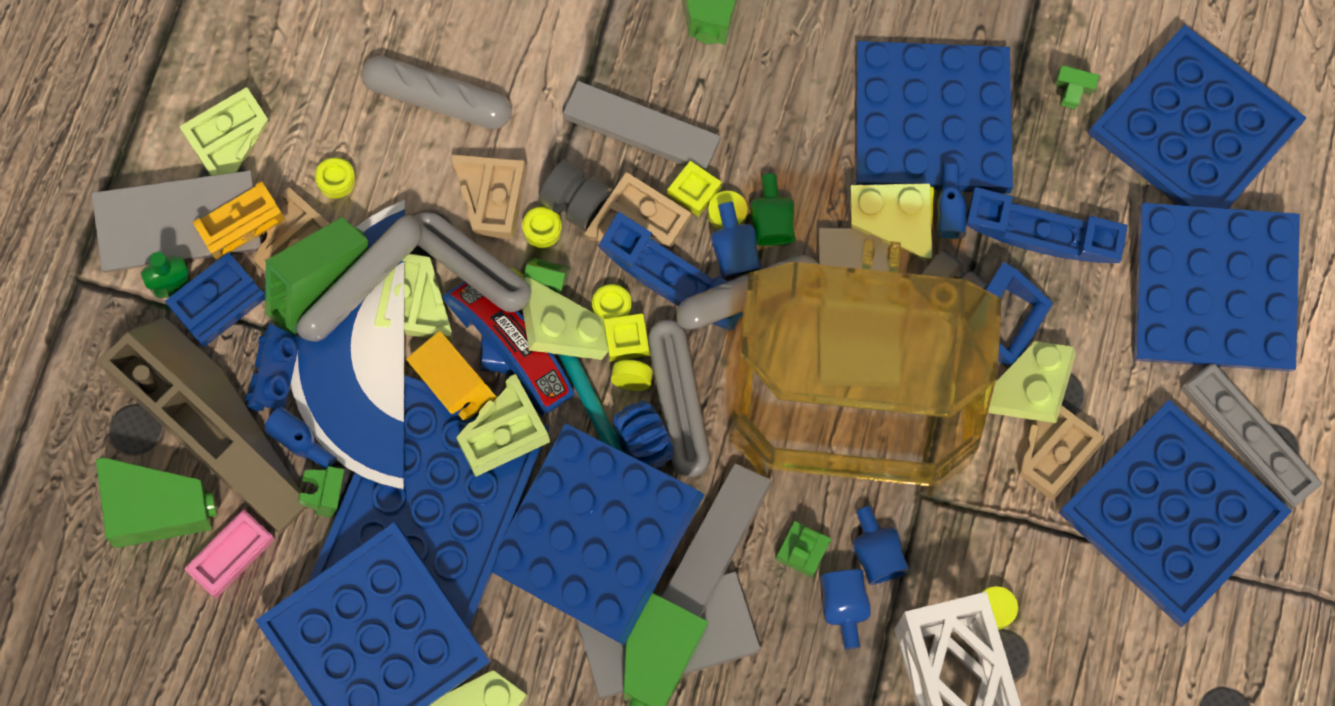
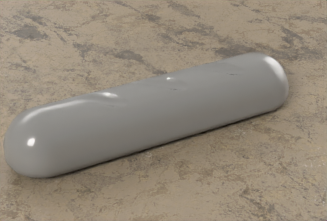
[361,56,512,129]
[413,212,532,312]
[296,215,422,342]
[676,255,821,330]
[648,320,711,477]

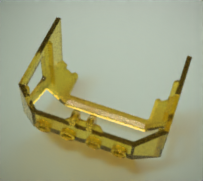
[729,239,1002,499]

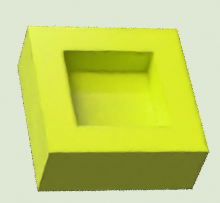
[667,161,722,217]
[604,313,649,362]

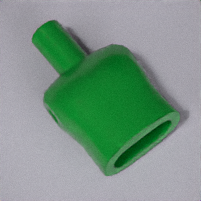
[750,173,796,246]
[141,252,192,298]

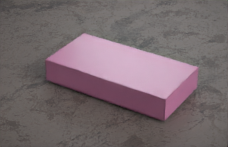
[184,509,275,599]

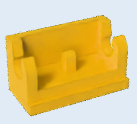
[192,181,286,260]
[406,331,497,421]

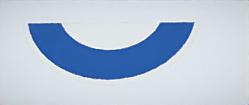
[291,200,405,489]

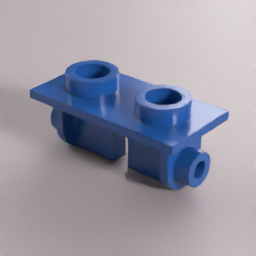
[245,324,301,411]

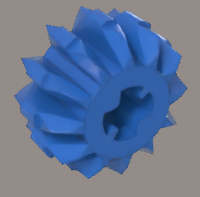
[613,400,674,469]

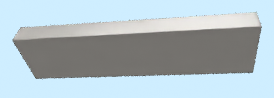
[563,81,721,172]
[1181,364,1323,510]
[662,463,771,617]

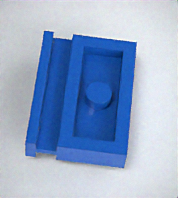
[165,252,265,348]

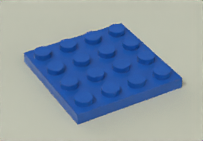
[1088,24,1306,209]
[856,41,1013,194]
[1133,203,1300,372]
[1059,400,1292,627]
[492,423,705,645]
[255,522,492,706]

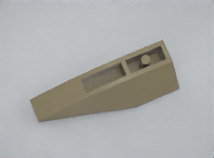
[98,317,307,535]

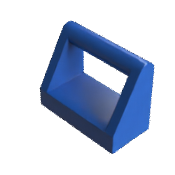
[958,262,1053,368]

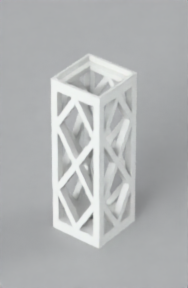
[894,591,1021,706]

